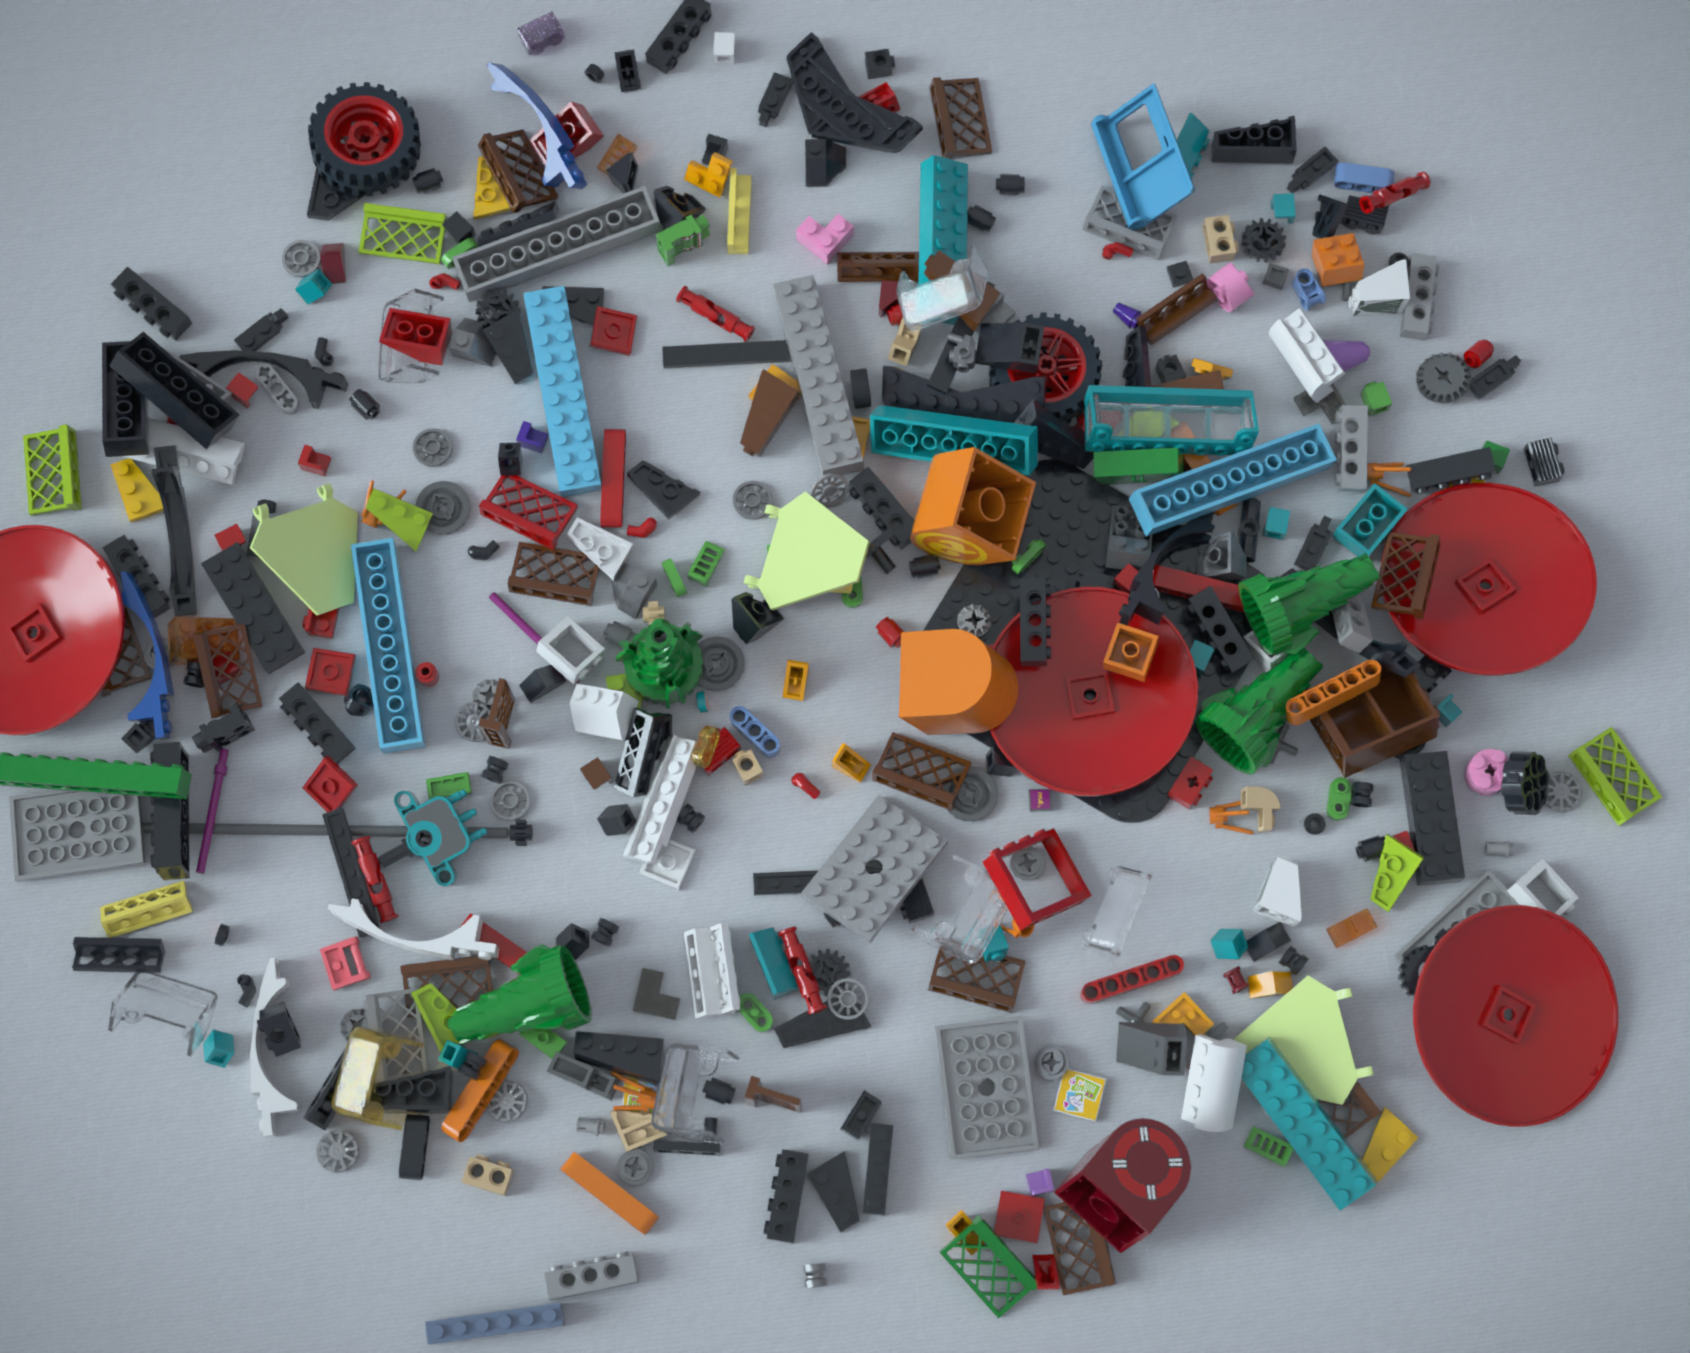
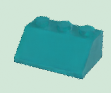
[1177,113,1211,179]
[749,927,799,1000]

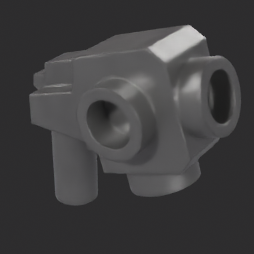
[947,332,976,373]

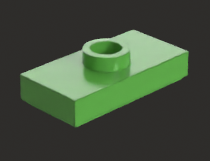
[426,772,472,800]
[519,1028,567,1059]

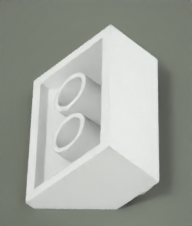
[569,684,639,741]

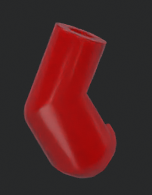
[627,517,657,538]

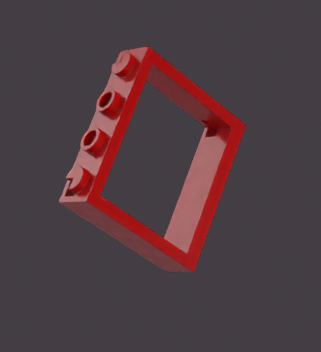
[982,828,1092,931]

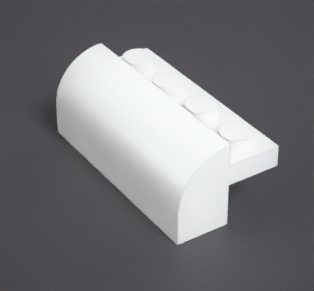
[1269,308,1345,403]
[684,923,740,1019]
[1181,1034,1247,1132]

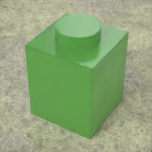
[1360,381,1392,417]

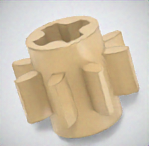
[643,601,665,625]

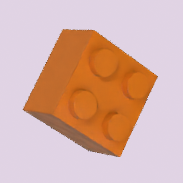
[1311,233,1365,287]
[1103,623,1159,682]

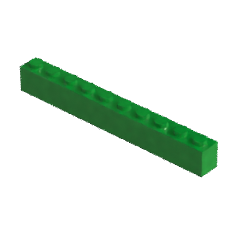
[0,752,192,799]

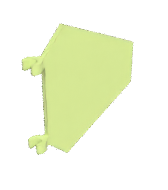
[250,483,358,615]
[744,492,870,611]
[1234,976,1374,1105]

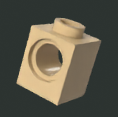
[732,750,764,785]

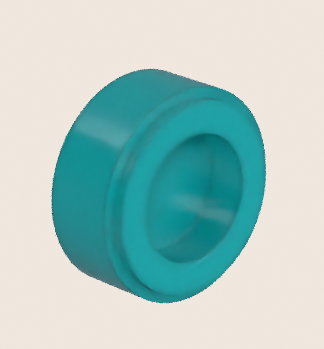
[696,691,709,713]

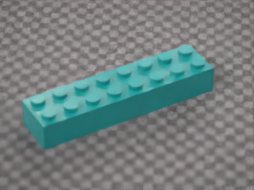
[918,155,968,325]
[870,405,1038,476]
[1241,1036,1378,1211]

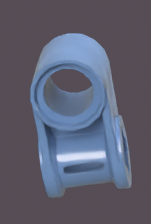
[1292,268,1326,311]

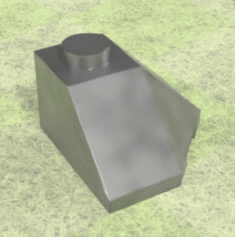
[449,318,496,367]
[1197,531,1247,581]
[611,563,658,619]

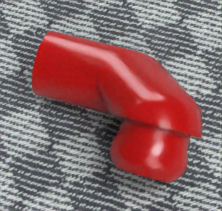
[1102,242,1134,260]
[429,273,461,290]
[791,773,821,799]

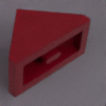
[320,243,346,284]
[878,280,913,317]

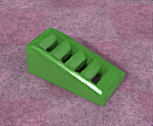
[687,541,725,587]
[1243,1127,1294,1167]

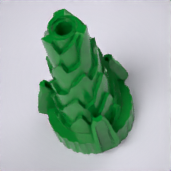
[1238,553,1380,655]
[616,618,703,708]
[1195,648,1323,775]
[448,944,592,1045]

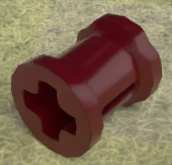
[1223,966,1250,995]

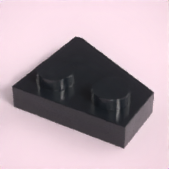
[1312,194,1348,239]

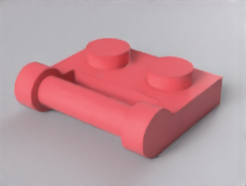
[320,937,371,991]

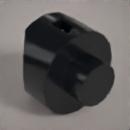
[344,684,374,717]

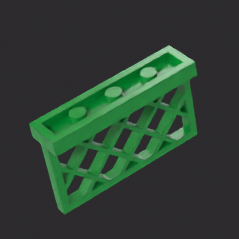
[939,1214,1037,1318]

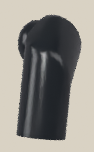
[314,337,334,366]
[468,540,500,561]
[237,974,256,1008]

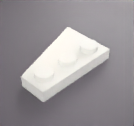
[567,517,633,581]

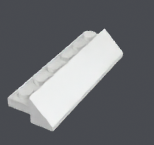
[123,418,245,485]
[623,734,700,864]

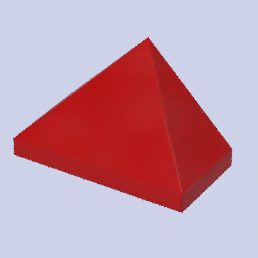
[1032,1254,1060,1290]

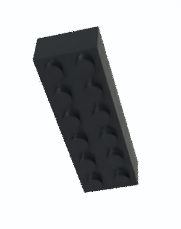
[110,331,240,450]
[102,341,149,457]
[201,542,306,674]
[150,742,190,880]
[1400,751,1465,886]

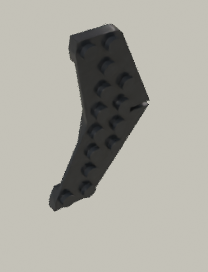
[787,32,923,153]
[882,365,1047,423]

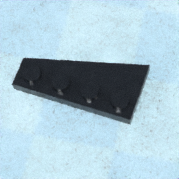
[477,201,559,247]
[1119,325,1151,414]
[773,988,871,1048]

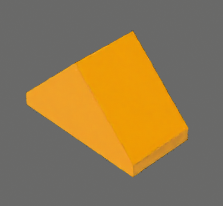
[782,660,809,701]
[832,743,871,783]
[1247,971,1293,999]
[945,1210,985,1256]

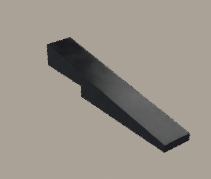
[927,276,995,395]

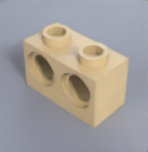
[1202,215,1238,264]
[462,1154,514,1196]

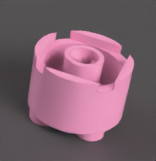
[1207,263,1254,312]
[1464,749,1508,796]

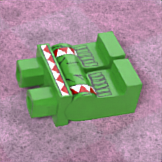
[656,215,710,266]

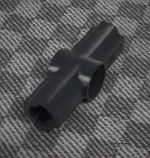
[1237,498,1261,563]

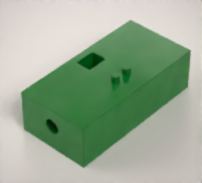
[1094,447,1184,485]

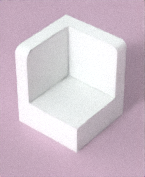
[713,32,735,64]

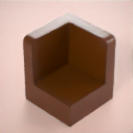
[580,757,613,790]

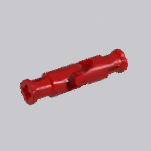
[1359,172,1431,214]
[676,285,755,342]
[351,836,399,924]
[778,926,827,1015]

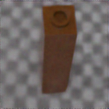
[924,250,1001,331]
[740,369,801,457]
[1151,370,1224,390]

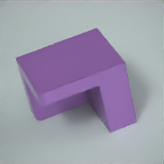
[1026,1168,1054,1196]

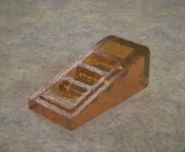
[597,133,638,176]

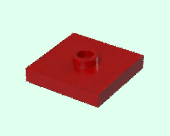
[589,306,637,356]
[305,648,356,696]
[302,756,358,812]
[994,1190,1045,1244]

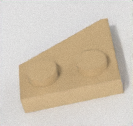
[610,1110,668,1152]

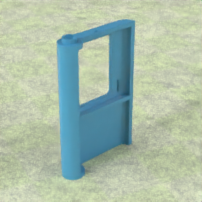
[1091,83,1195,231]

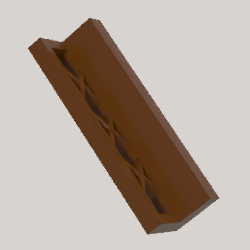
[837,252,919,282]
[1136,274,1217,346]

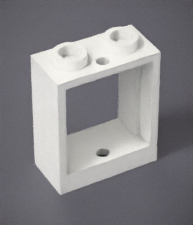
[536,616,605,684]
[1507,859,1579,916]

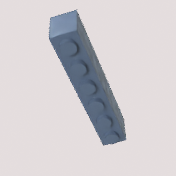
[425,1303,565,1345]

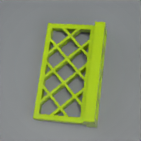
[359,203,448,265]
[23,424,82,516]
[1568,727,1662,826]

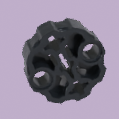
[1501,751,1549,815]

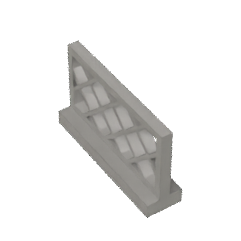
[1083,185,1177,260]
[364,988,428,1083]

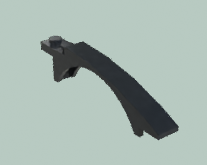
[179,350,348,409]
[152,445,197,616]
[1118,511,1215,626]
[1280,565,1421,678]

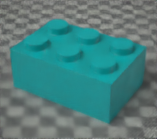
[1332,483,1408,557]

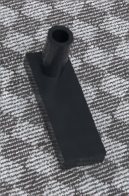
[866,528,896,574]
[653,1117,721,1156]

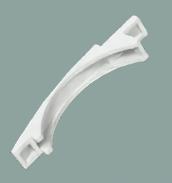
[328,899,500,961]
[250,958,301,1138]

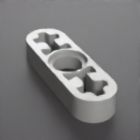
[255,363,300,415]

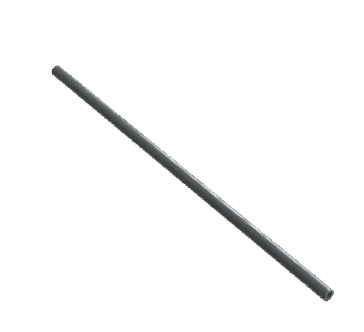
[142,822,508,838]

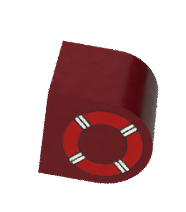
[1054,1118,1191,1253]

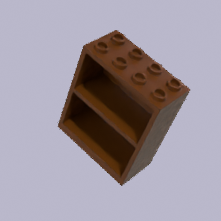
[1305,666,1441,778]

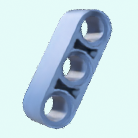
[1334,163,1395,193]
[730,706,780,758]

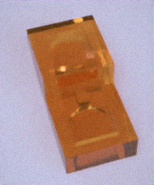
[1326,908,1377,948]

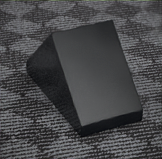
[614,49,641,92]
[606,152,638,193]
[519,665,567,704]
[1247,922,1291,962]

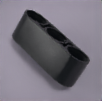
[399,1114,430,1180]

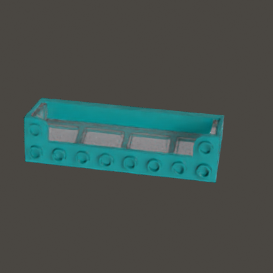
[1085,385,1259,456]

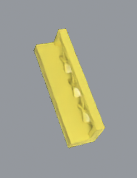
[727,168,752,254]
[100,880,193,938]

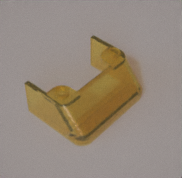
[332,1027,424,1131]

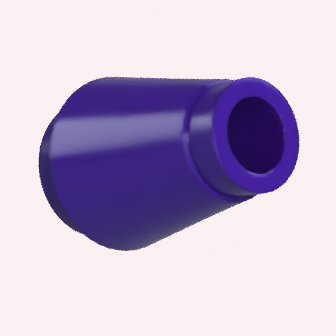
[1113,302,1142,329]

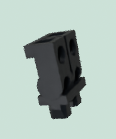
[192,704,255,753]

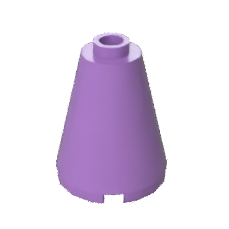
[1323,340,1370,372]

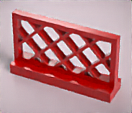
[479,475,578,550]

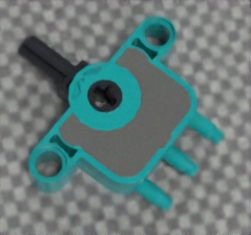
[378,789,487,886]

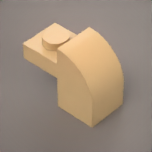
[888,314,924,367]
[1241,786,1280,833]

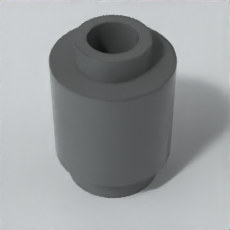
[604,621,637,647]

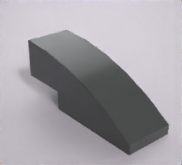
[547,1051,620,1101]

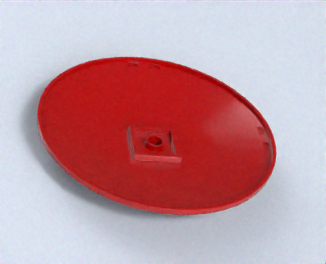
[1380,483,1597,676]
[0,525,125,736]
[990,587,1198,796]
[1413,905,1619,1127]

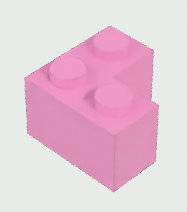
[796,214,854,264]

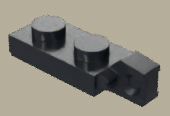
[758,72,793,127]
[1287,147,1339,193]
[234,308,289,351]
[1469,355,1521,400]
[1294,515,1332,570]

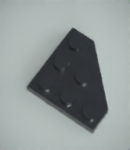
[307,166,367,221]

